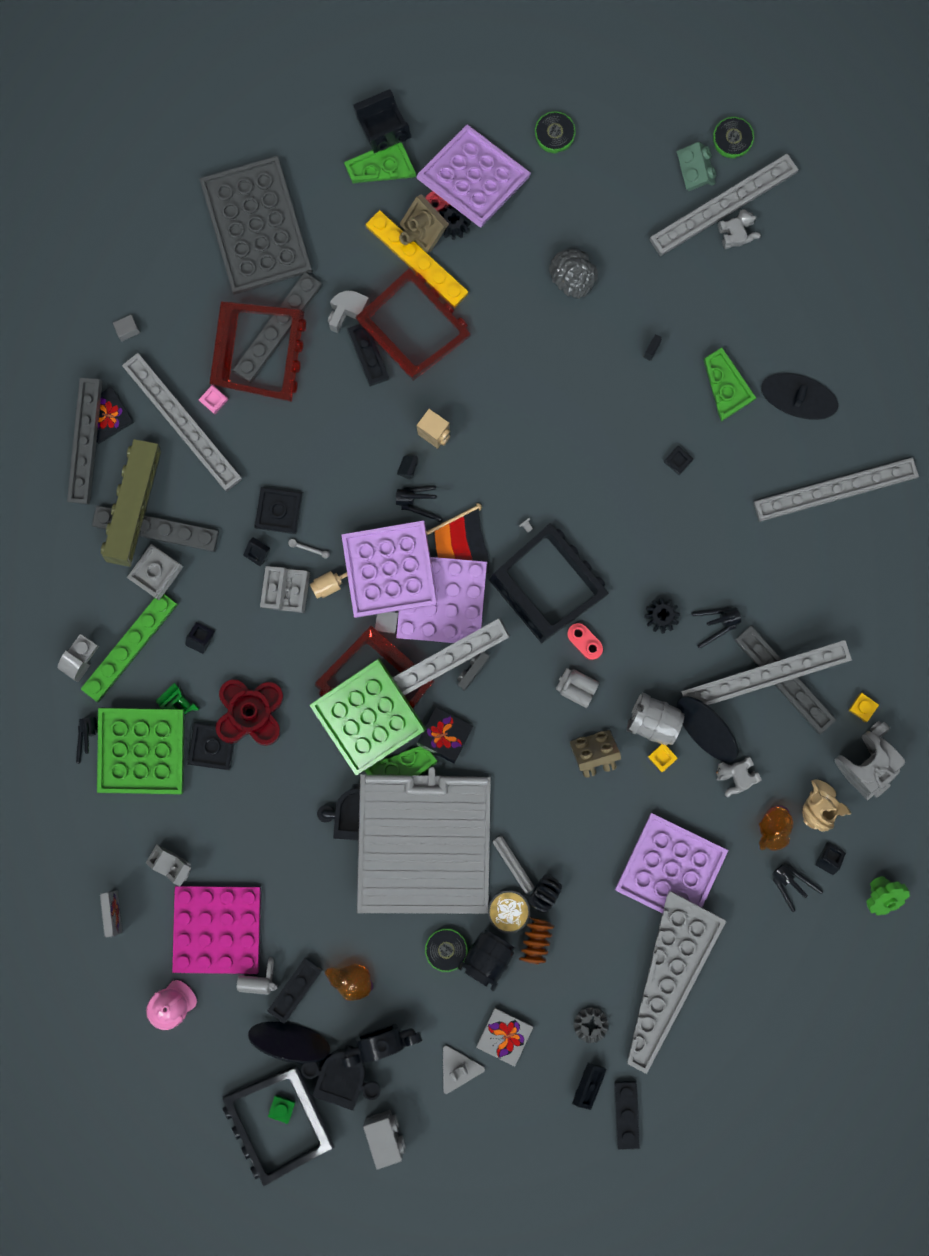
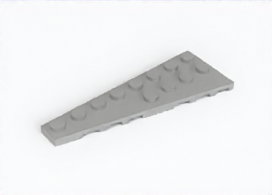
[627,890,726,1074]

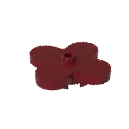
[216,680,283,746]

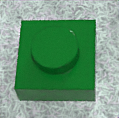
[268,1095,296,1124]

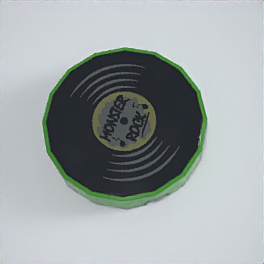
[535,112,575,153]
[713,117,754,158]
[425,929,467,972]

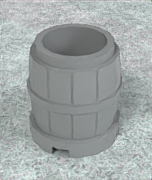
[626,692,684,746]

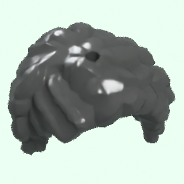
[549,248,598,299]

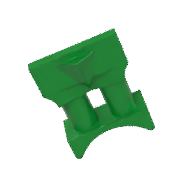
[156,683,200,716]

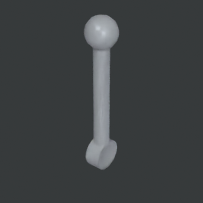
[288,539,330,559]

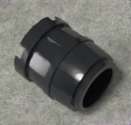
[457,930,515,991]

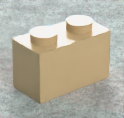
[417,409,451,449]

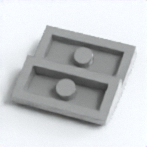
[260,566,310,613]

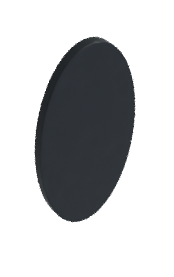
[761,374,838,420]
[677,696,738,762]
[248,1021,330,1063]

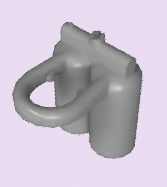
[556,668,600,708]
[237,957,278,994]

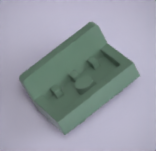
[677,142,716,191]

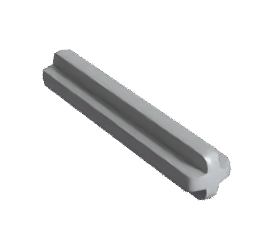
[493,836,534,893]

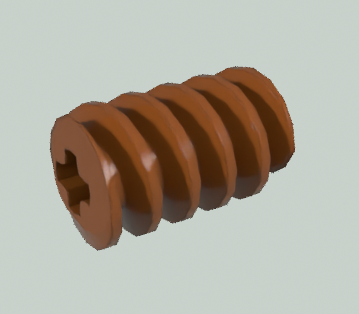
[519,917,554,964]

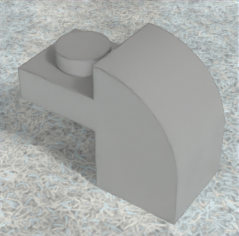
[328,291,370,333]
[57,634,99,682]
[146,844,191,886]

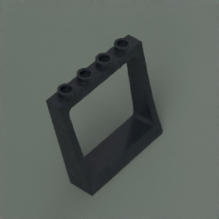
[489,523,609,644]
[222,1066,335,1186]

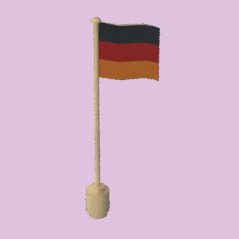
[310,503,489,599]

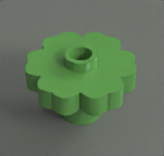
[866,876,910,916]

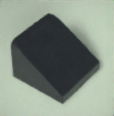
[397,455,418,480]
[185,622,215,654]
[815,842,846,875]

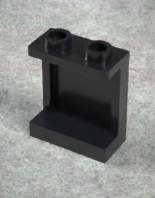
[353,89,412,153]

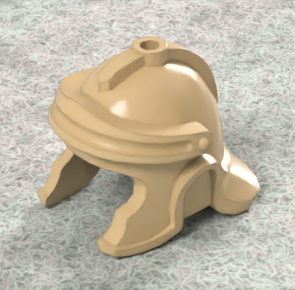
[803,779,851,832]

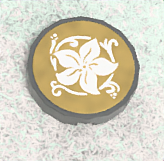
[488,890,530,933]

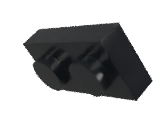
[572,1063,607,1110]

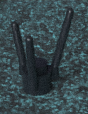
[396,486,442,521]
[691,607,741,648]
[76,717,98,764]
[772,863,823,912]

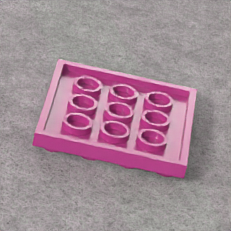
[172,886,261,974]

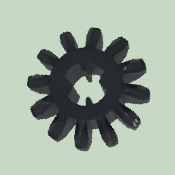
[439,205,471,240]
[644,598,680,634]
[529,875,562,913]

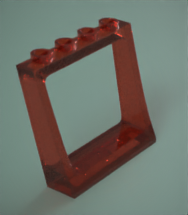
[355,269,471,381]
[210,301,306,402]
[315,626,434,708]

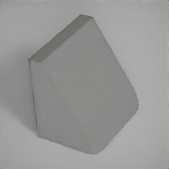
[113,315,140,341]

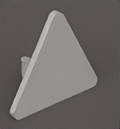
[443,1045,485,1094]

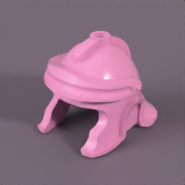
[146,980,197,1030]

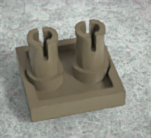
[399,194,449,253]
[569,730,621,778]

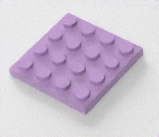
[417,125,531,228]
[341,521,438,618]
[396,557,487,643]
[614,813,729,913]

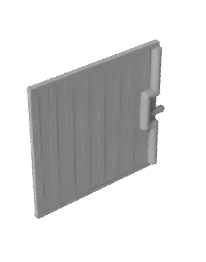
[357,767,491,914]

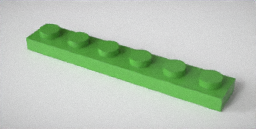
[81,594,178,702]

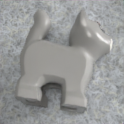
[718,209,761,249]
[716,756,762,797]

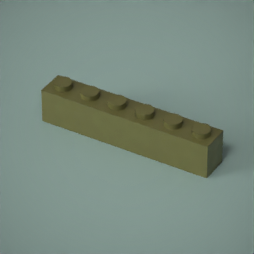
[101,439,161,567]

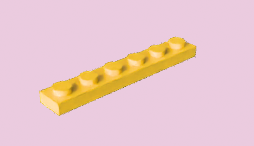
[366,210,468,308]

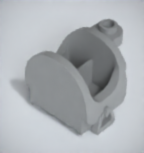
[835,721,905,801]

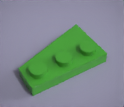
[344,143,416,183]
[704,348,756,422]
[364,746,438,776]

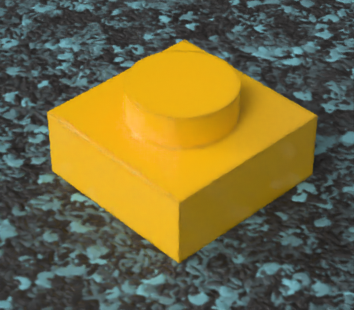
[848,693,879,722]
[647,744,678,773]

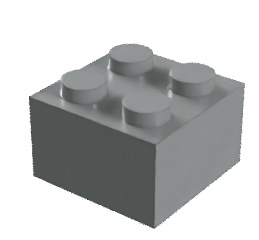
[363,1110,406,1169]

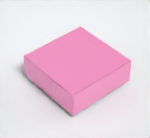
[199,385,228,415]

